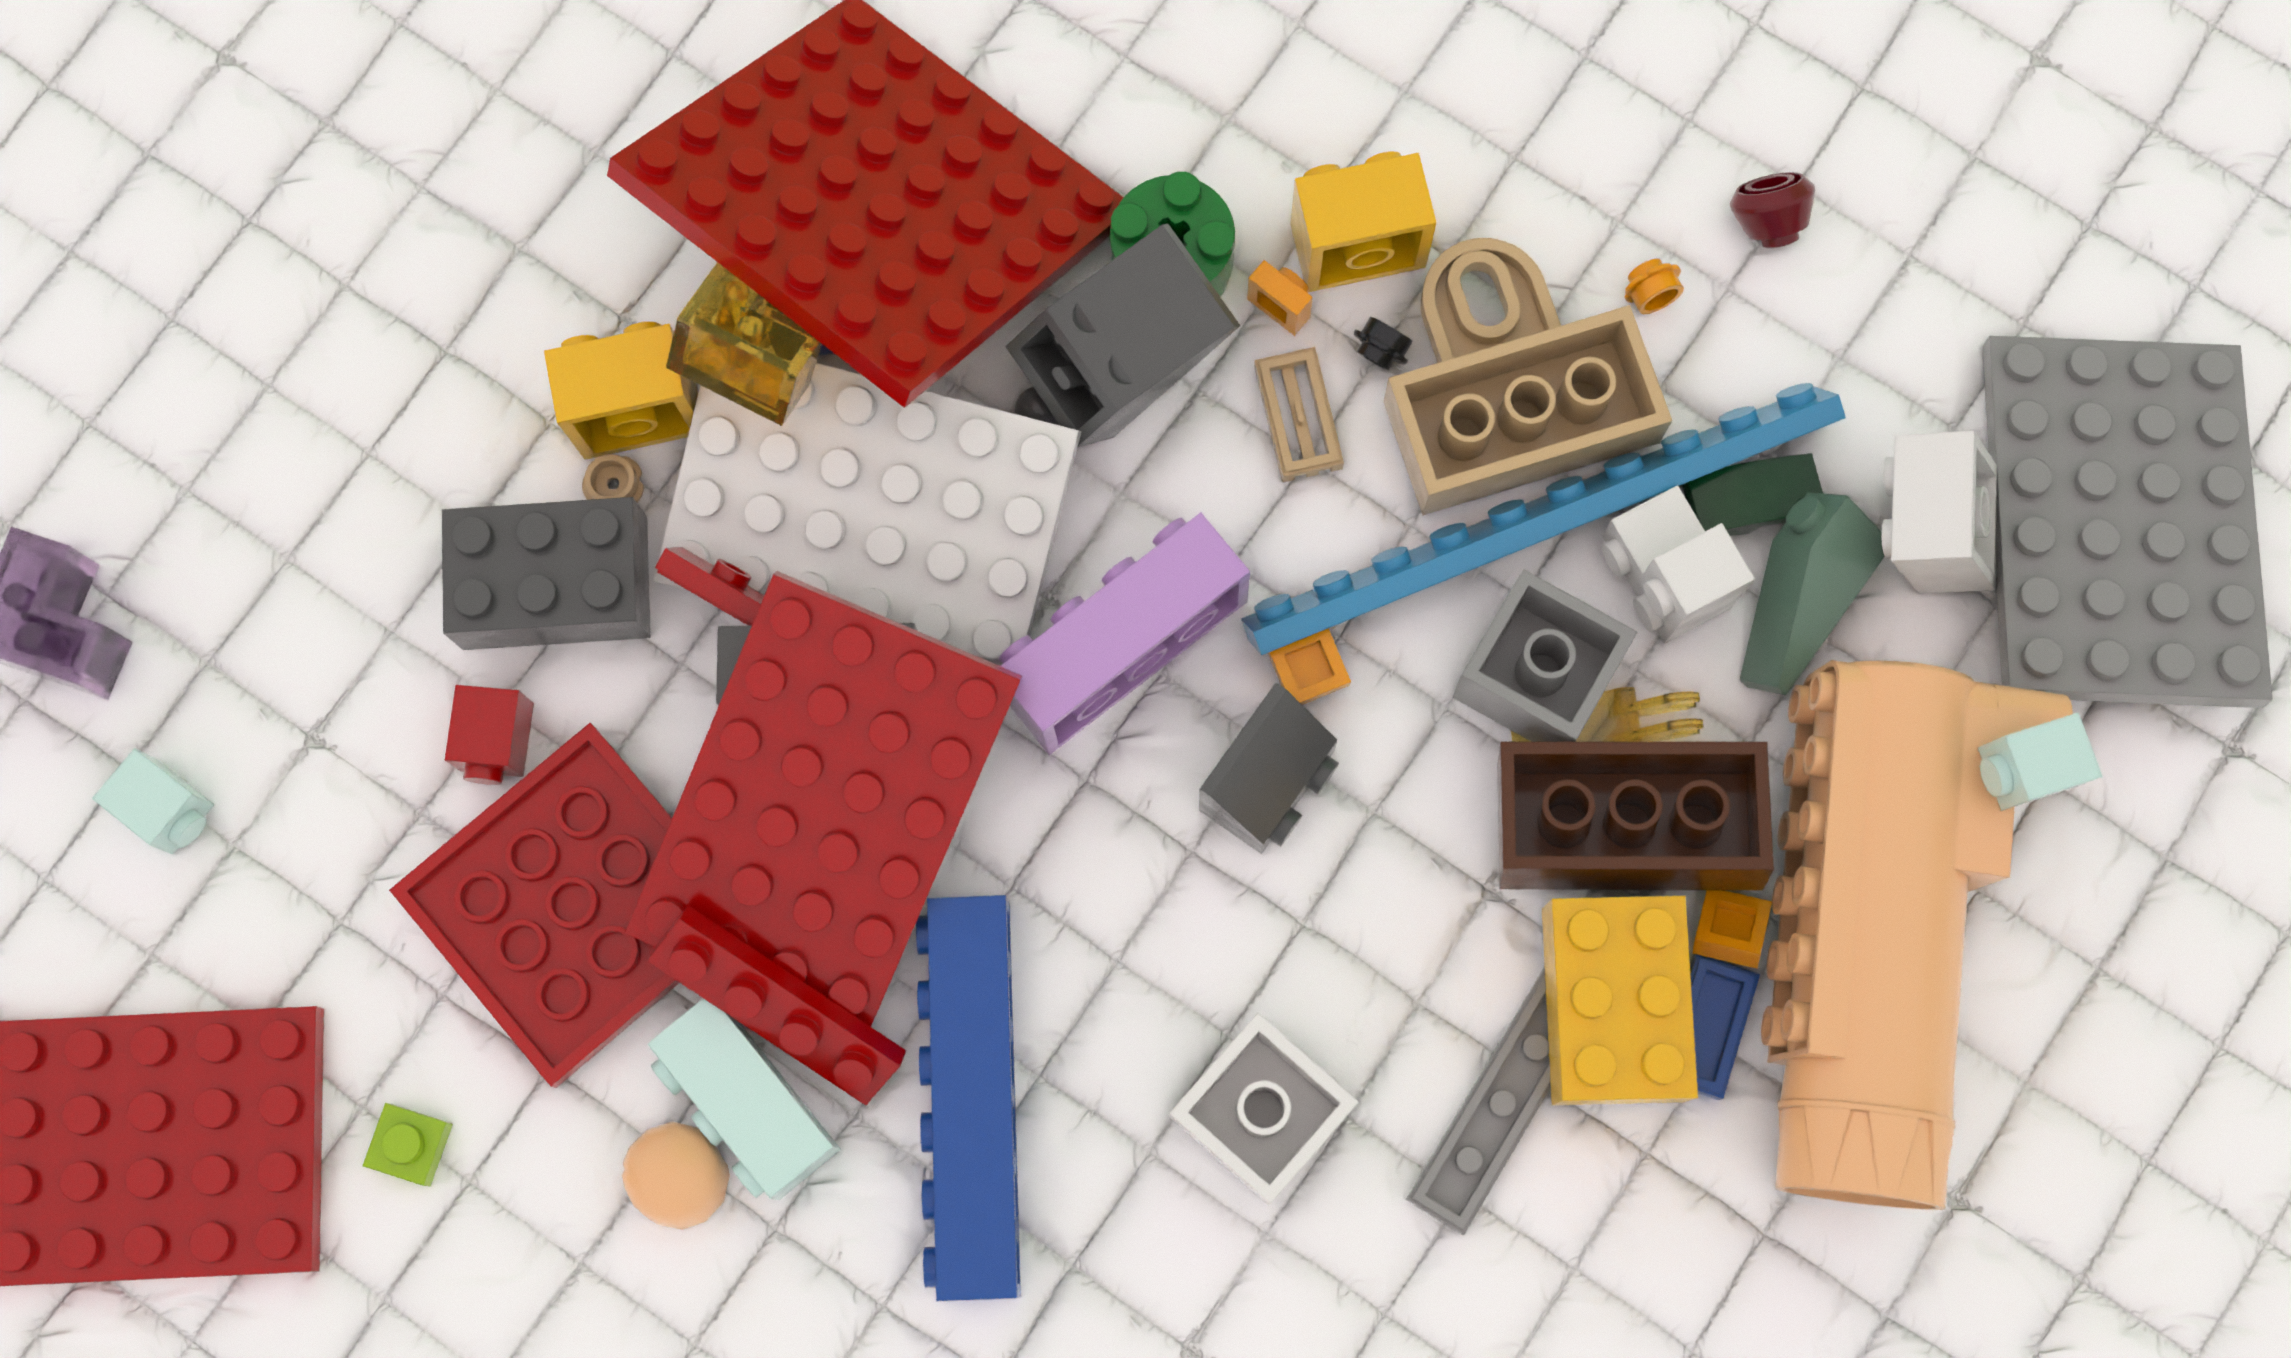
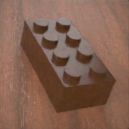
[1497,742,1774,891]

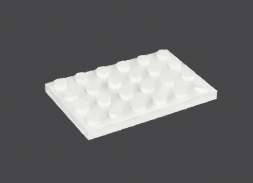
[653,336,1082,666]

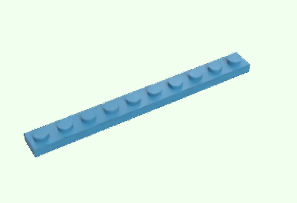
[1241,383,1846,655]

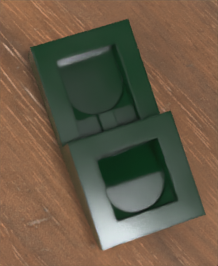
[1682,453,1823,536]

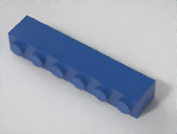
[916,895,1021,1301]

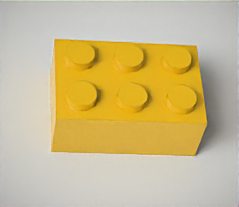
[1542,896,1698,1105]

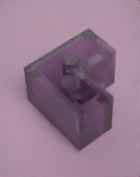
[0,526,133,700]

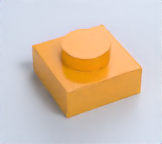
[1247,260,1313,336]
[1268,628,1351,705]
[1692,890,1772,969]

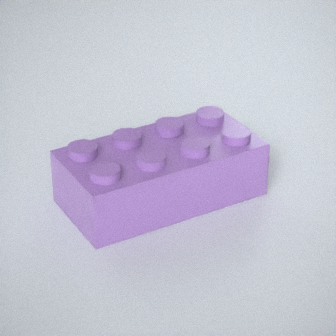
[999,512,1250,755]

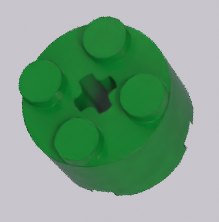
[1110,171,1235,297]

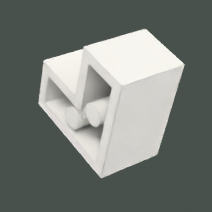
[1601,485,1755,644]

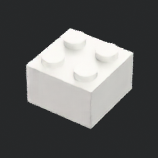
[1881,430,1997,593]
[1169,1012,1359,1206]

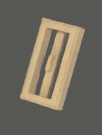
[1254,347,1344,483]

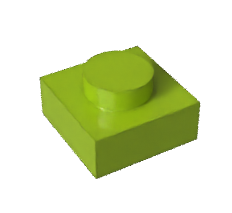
[362,1103,453,1187]

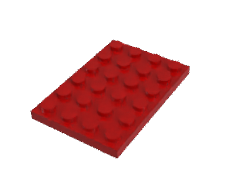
[624,571,1022,1026]
[0,1006,324,1287]

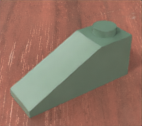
[1740,492,1885,695]

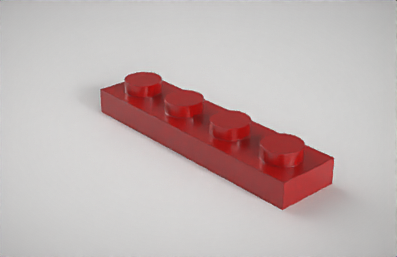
[647,905,907,1106]

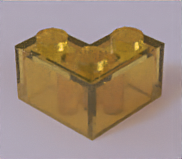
[666,262,822,426]

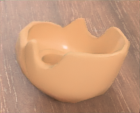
[622,1121,730,1230]

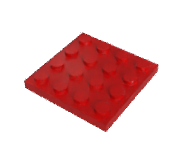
[389,722,679,1088]

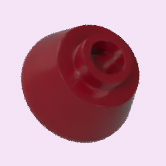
[1730,172,1815,248]

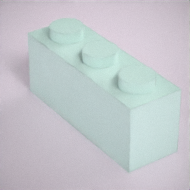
[647,998,841,1200]

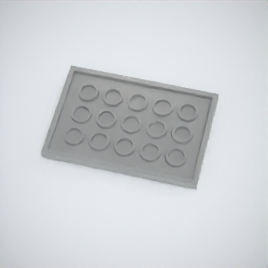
[1982,336,2273,708]

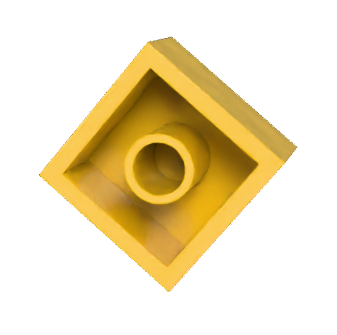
[1290,151,1437,292]
[544,321,698,460]

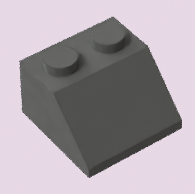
[1199,683,1339,854]

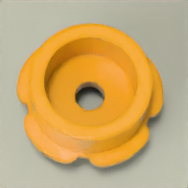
[1624,258,1684,314]

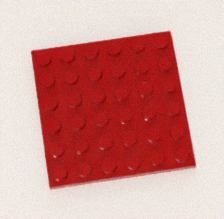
[607,0,1124,408]

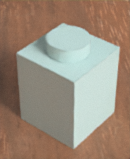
[1978,712,2103,811]
[92,748,215,855]

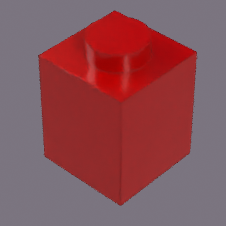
[444,685,534,785]

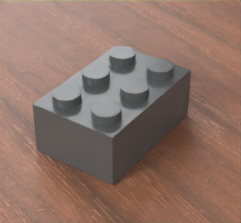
[442,497,651,650]

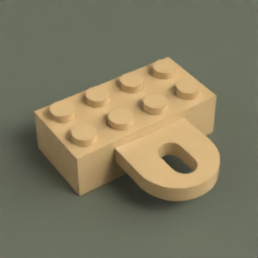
[1383,238,1672,516]

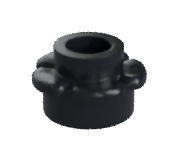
[1354,316,1413,371]

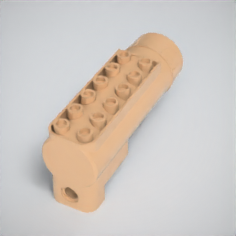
[1761,660,2073,1210]

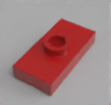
[655,547,764,626]

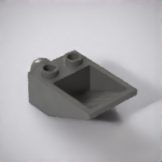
[1005,224,1241,447]

